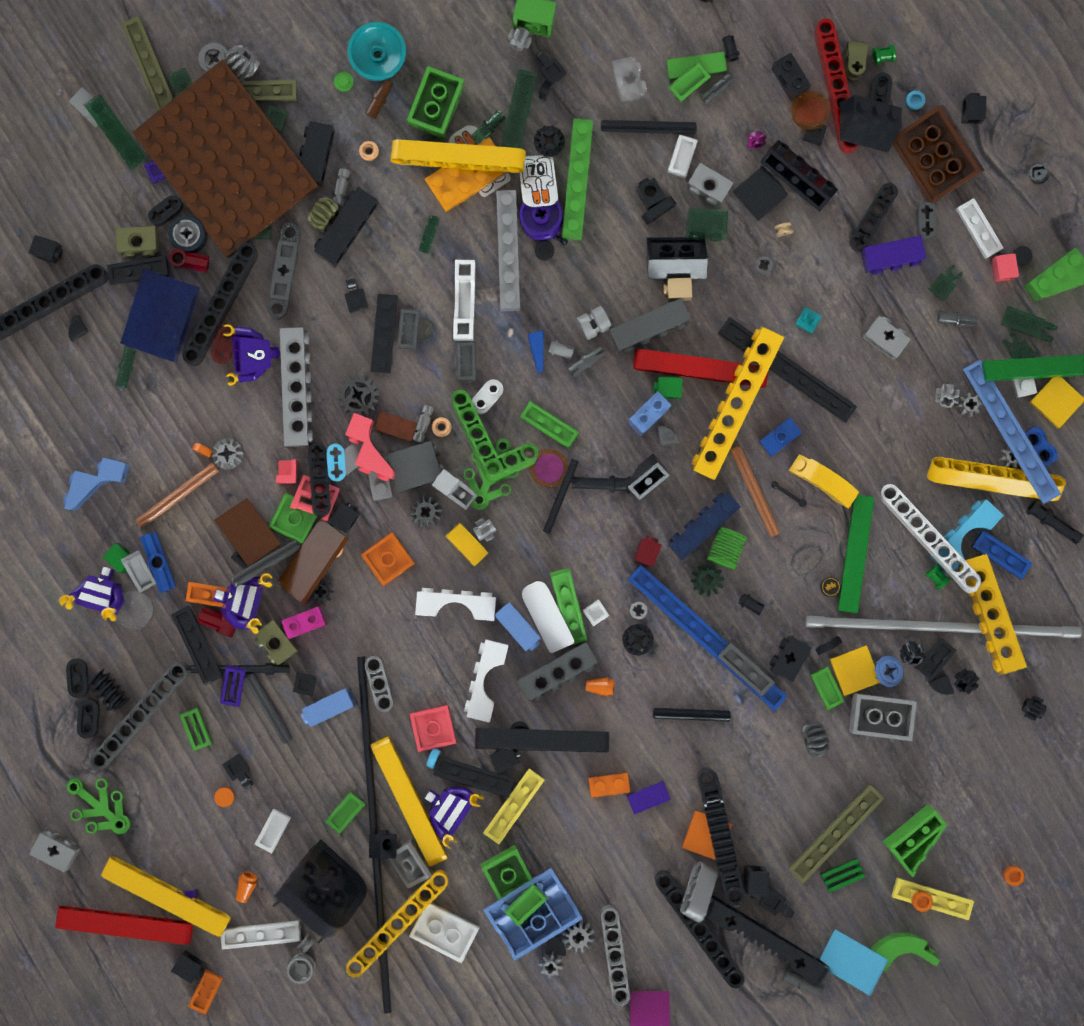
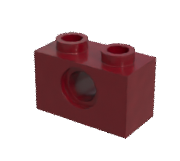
[633,536,662,567]

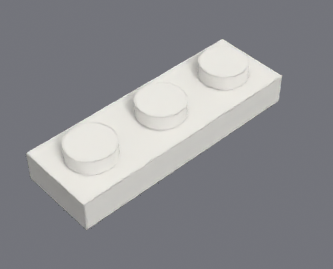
[956,198,1003,259]

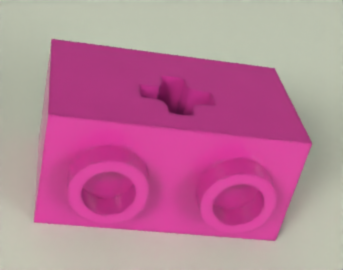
[281,606,328,639]

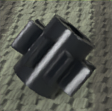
[312,580,334,604]
[900,641,925,666]
[954,668,979,694]
[1021,696,1047,721]

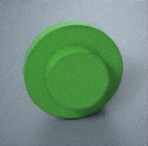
[334,72,353,92]

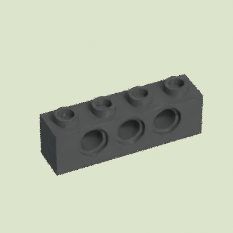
[517,641,598,702]

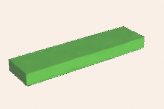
[550,568,588,646]

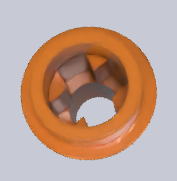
[586,677,615,697]
[236,871,258,903]

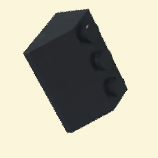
[840,95,902,152]
[646,237,708,280]

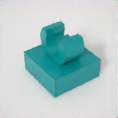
[795,307,822,334]

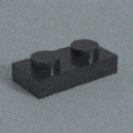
[915,638,957,681]

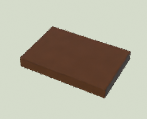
[214,498,281,567]

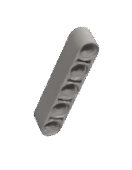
[600,905,630,1006]

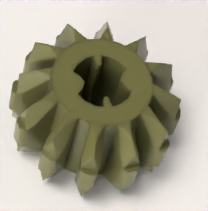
[308,196,339,231]

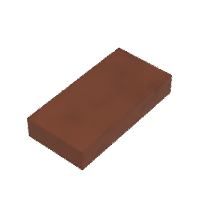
[374,411,418,442]

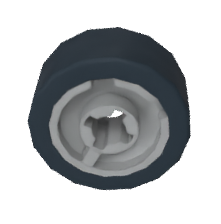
[168,215,208,253]

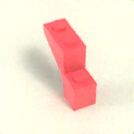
[345,413,395,482]

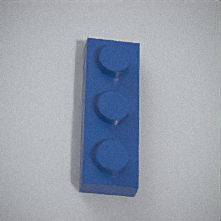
[971,530,1033,579]

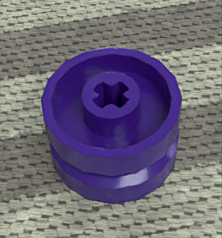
[519,201,563,241]

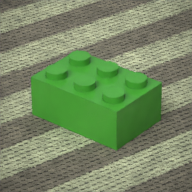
[407,66,465,140]

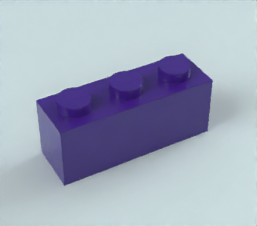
[861,235,926,275]

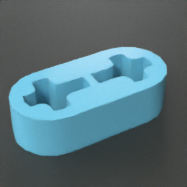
[327,443,346,481]

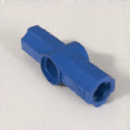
[140,532,177,593]

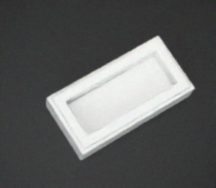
[667,134,698,178]
[254,809,291,854]

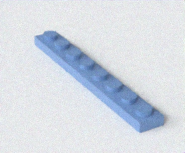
[963,360,1061,504]

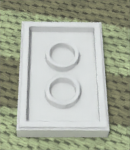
[409,902,480,963]

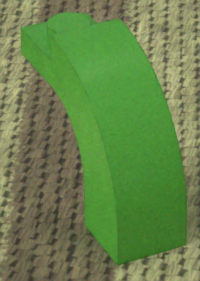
[871,932,941,972]

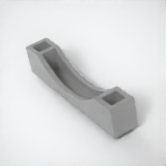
[496,190,520,311]

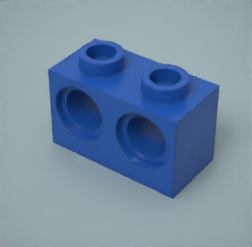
[1024,426,1059,468]

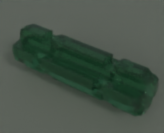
[419,215,439,254]

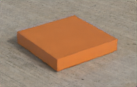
[361,532,415,586]
[682,810,733,860]

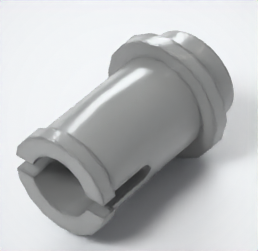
[548,340,574,359]

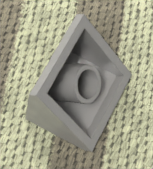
[389,839,434,888]

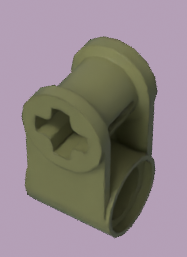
[845,41,868,81]

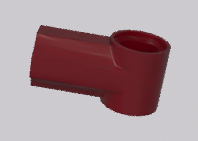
[169,249,210,273]
[197,607,236,638]

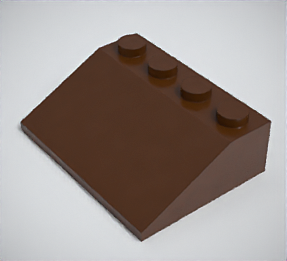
[893,105,985,204]

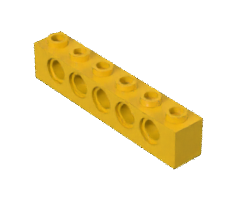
[959,554,1027,676]

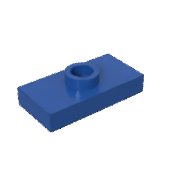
[759,417,802,457]

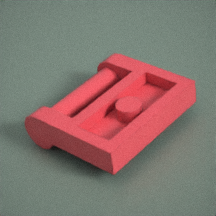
[290,475,340,522]

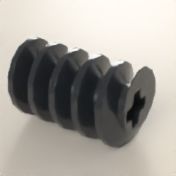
[87,668,131,712]

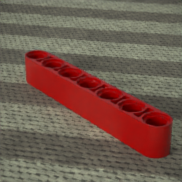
[814,18,858,154]
[633,349,769,388]
[55,906,193,944]

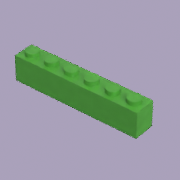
[562,118,593,241]

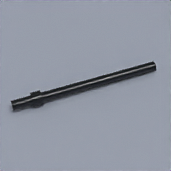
[175,663,290,675]

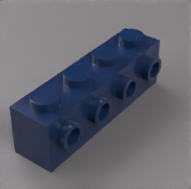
[668,492,741,560]

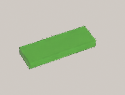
[666,52,727,81]
[520,401,579,449]

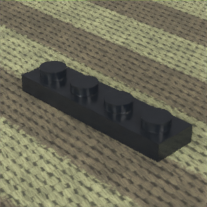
[371,294,398,374]
[171,606,223,685]
[433,756,515,798]

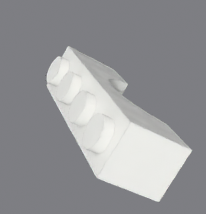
[453,260,476,342]
[415,588,496,621]
[464,639,509,723]

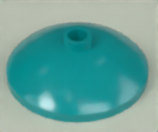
[347,22,406,81]

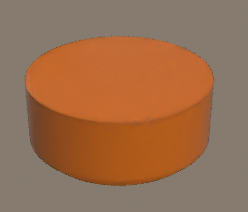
[192,443,212,458]
[214,787,235,807]
[1003,865,1025,886]
[912,891,933,912]

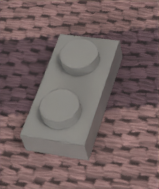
[368,460,393,501]

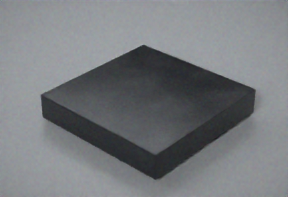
[733,166,788,221]

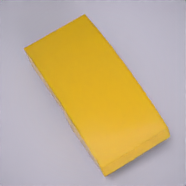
[445,523,488,567]

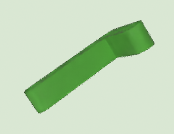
[451,390,538,481]

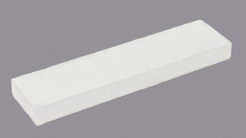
[221,920,302,949]

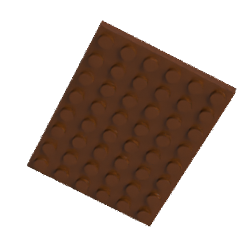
[132,59,319,258]

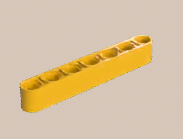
[390,140,526,173]
[927,457,1066,501]
[371,736,448,867]
[101,856,231,937]
[346,869,449,977]

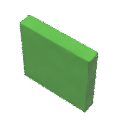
[269,492,318,544]

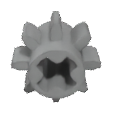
[507,26,532,51]
[935,384,960,408]
[956,393,982,418]
[999,445,1018,468]
[473,518,497,542]
[539,951,564,978]

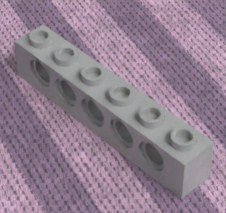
[280,327,313,447]

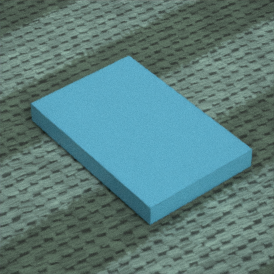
[820,929,889,995]

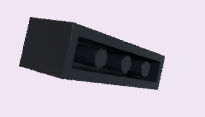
[314,187,379,268]

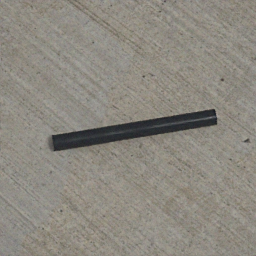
[543,458,579,534]

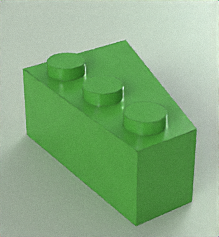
[1023,248,1084,302]
[882,804,947,878]

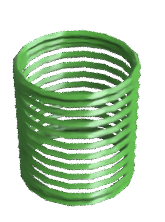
[707,527,747,570]

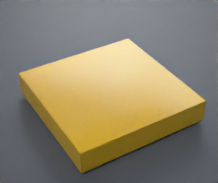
[1029,377,1084,429]
[829,645,880,696]

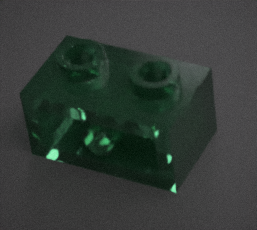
[686,208,728,242]

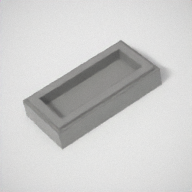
[121,550,156,593]

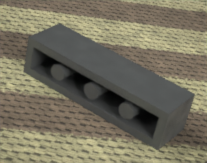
[609,298,691,354]

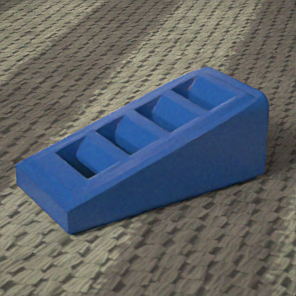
[528,330,544,374]

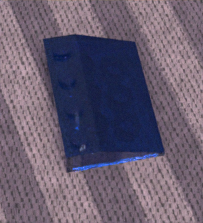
[120,269,200,362]

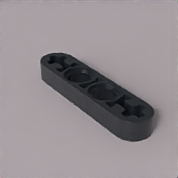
[849,183,898,251]
[308,443,331,518]

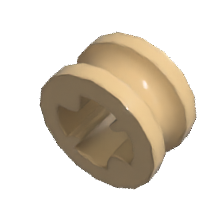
[774,222,794,237]

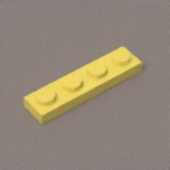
[483,768,545,844]
[891,877,974,920]

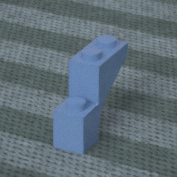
[63,458,130,511]

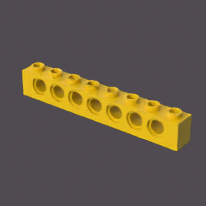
[691,326,784,480]

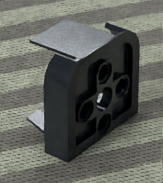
[273,839,367,943]

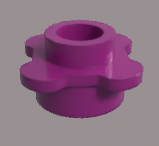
[747,131,767,149]

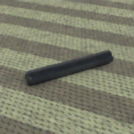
[653,708,731,722]

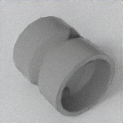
[576,306,612,341]
[287,952,316,984]

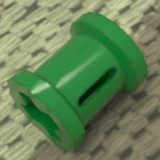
[872,44,896,65]
[925,564,951,590]

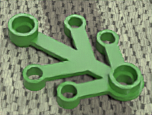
[463,439,519,510]
[67,778,131,834]

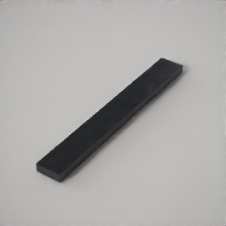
[718,317,857,423]

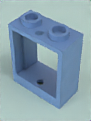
[627,391,672,437]
[494,602,541,651]
[301,686,358,727]

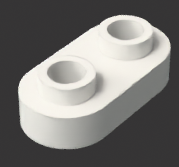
[472,379,503,414]

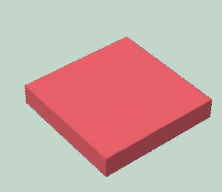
[409,705,457,752]

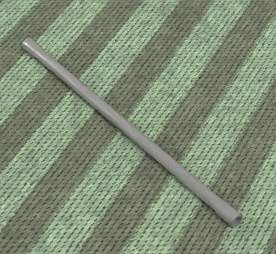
[805,616,1082,638]

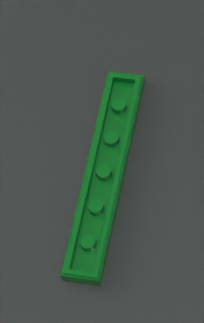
[981,355,1084,382]
[837,495,874,614]

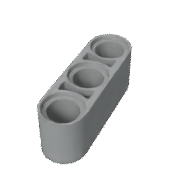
[365,655,394,712]
[680,862,718,922]

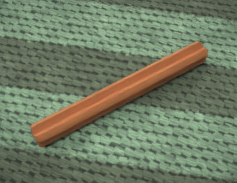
[731,446,780,537]
[136,463,219,528]

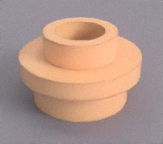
[359,141,379,161]
[432,417,452,437]

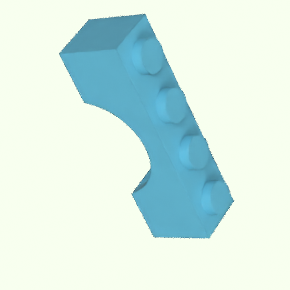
[930,499,1004,574]

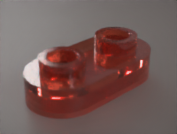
[211,326,236,364]

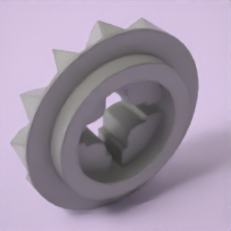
[198,43,228,72]
[211,438,243,470]

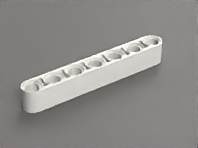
[881,484,981,593]

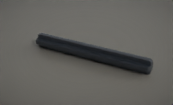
[600,120,697,134]

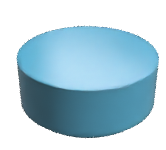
[905,91,926,112]
[426,748,441,769]

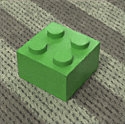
[513,0,556,38]
[480,845,532,900]

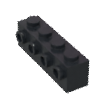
[760,140,838,212]

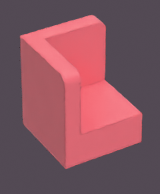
[991,253,1019,282]
[276,459,298,484]

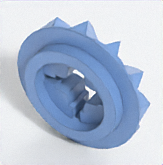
[874,656,903,687]

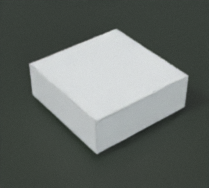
[583,599,609,626]

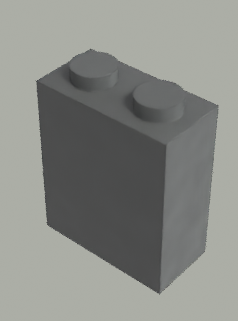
[386,441,445,493]

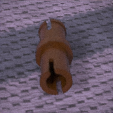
[365,80,393,119]

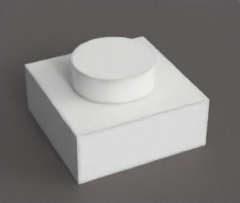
[1012,379,1037,398]

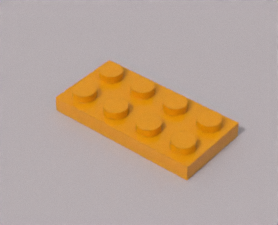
[424,137,508,212]

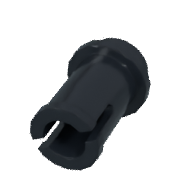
[722,35,740,62]
[738,593,765,616]

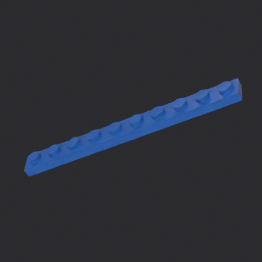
[628,565,788,711]

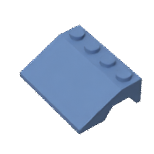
[483,867,583,961]

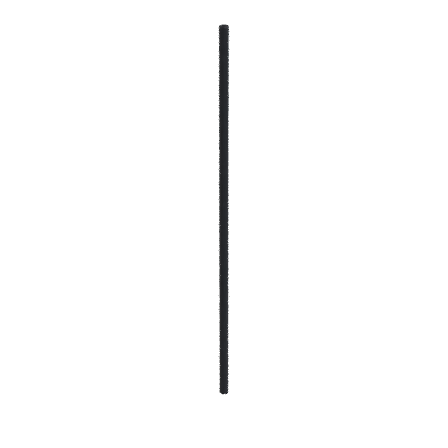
[357,656,392,1013]

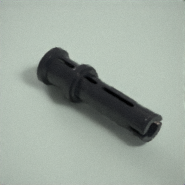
[572,475,631,494]
[1026,499,1083,544]

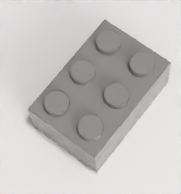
[849,693,917,741]

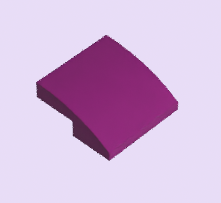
[629,991,670,1026]

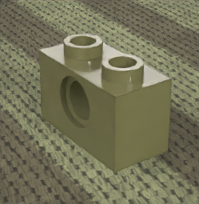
[116,226,160,258]
[255,619,299,665]

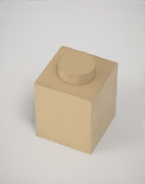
[663,278,692,301]

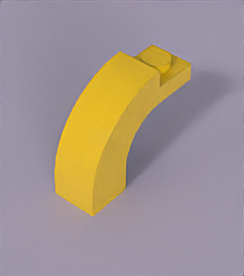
[789,454,859,509]

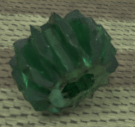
[690,563,724,597]

